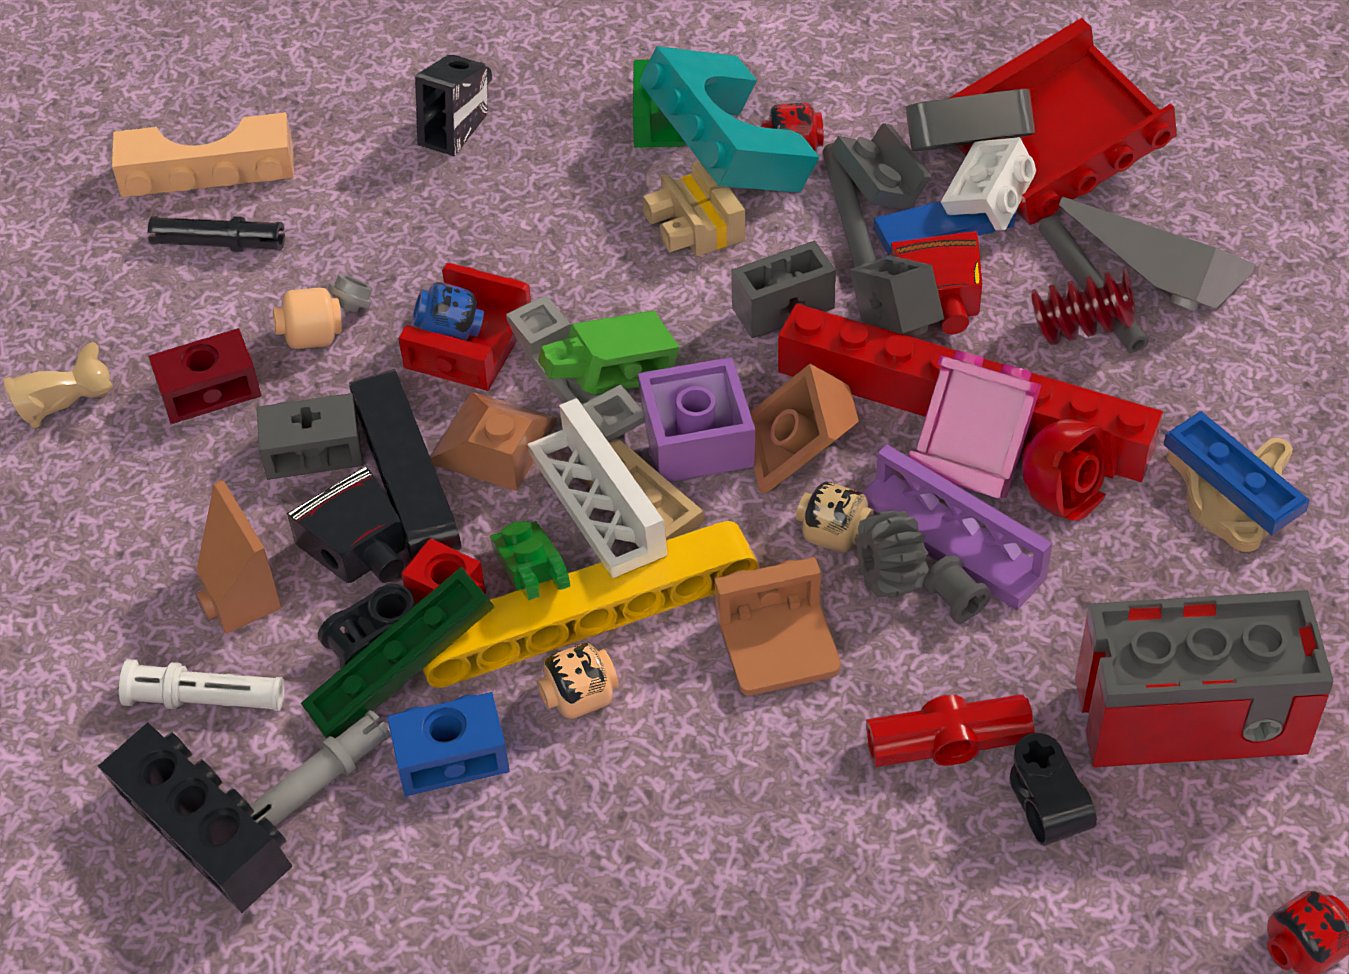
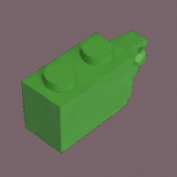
[538,310,680,395]

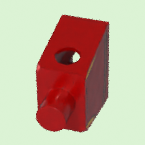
[890,231,982,335]

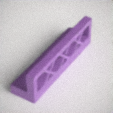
[862,444,1052,610]

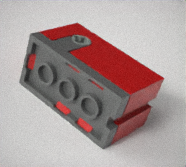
[1075,590,1334,768]

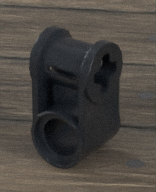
[318,584,415,669]
[1009,733,1097,846]

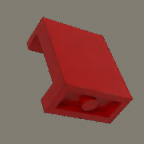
[398,263,531,391]

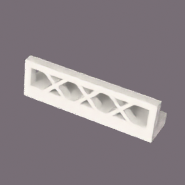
[528,398,668,578]

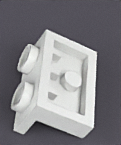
[941,137,1036,231]

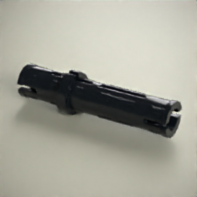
[147,216,285,252]

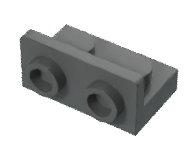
[830,123,931,210]

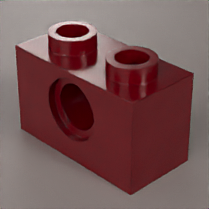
[148,328,262,424]

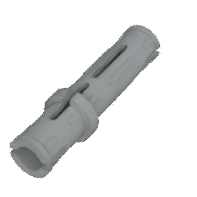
[250,710,391,826]

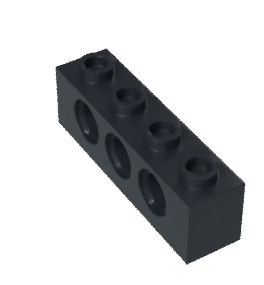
[98,722,293,913]

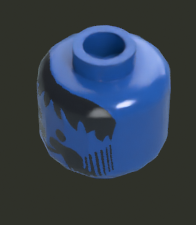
[412,282,484,341]

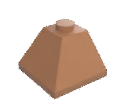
[750,364,859,493]
[430,392,557,491]
[195,480,281,634]

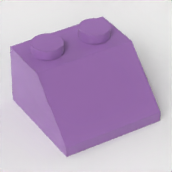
[638,357,755,482]

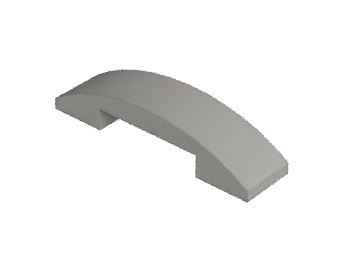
[506,295,645,442]

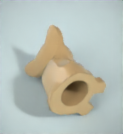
[3,342,113,429]

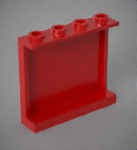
[949,17,1177,225]

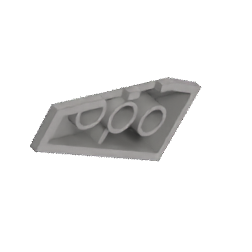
[1059,197,1256,311]

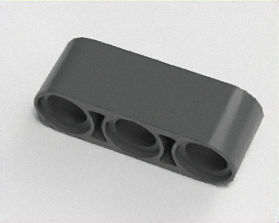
[905,89,1035,151]

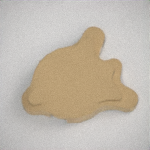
[1167,438,1293,552]

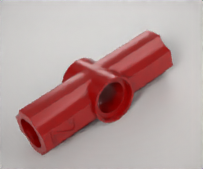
[866,694,1035,767]

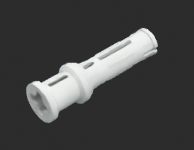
[119,659,285,711]

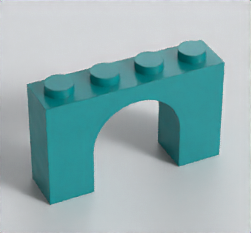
[639,46,820,192]

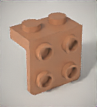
[715,557,841,696]

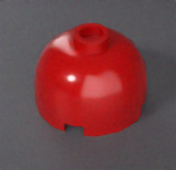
[1022,419,1118,521]

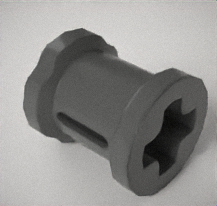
[923,555,991,623]

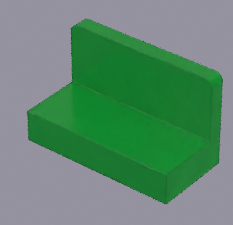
[632,59,686,148]

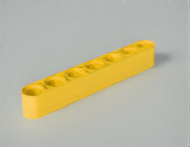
[422,521,759,688]

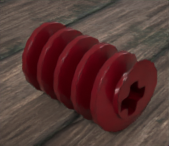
[1031,268,1135,345]

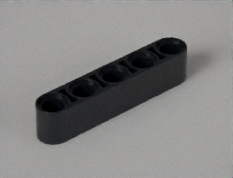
[349,369,462,560]

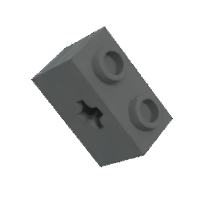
[731,240,836,338]
[849,255,944,337]
[256,393,363,480]

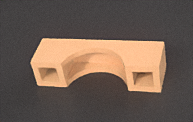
[112,112,294,197]

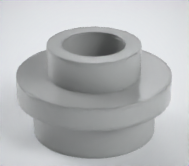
[327,274,372,312]

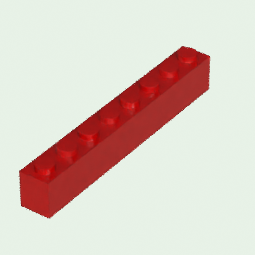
[778,303,1163,483]

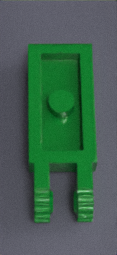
[490,521,571,601]

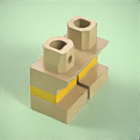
[642,161,745,256]

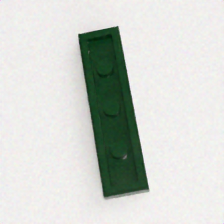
[301,567,495,739]

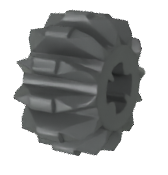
[854,510,929,598]

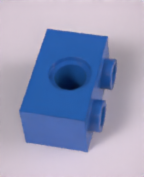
[387,692,510,797]

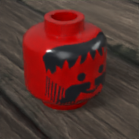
[760,102,824,152]
[1267,891,1349,974]

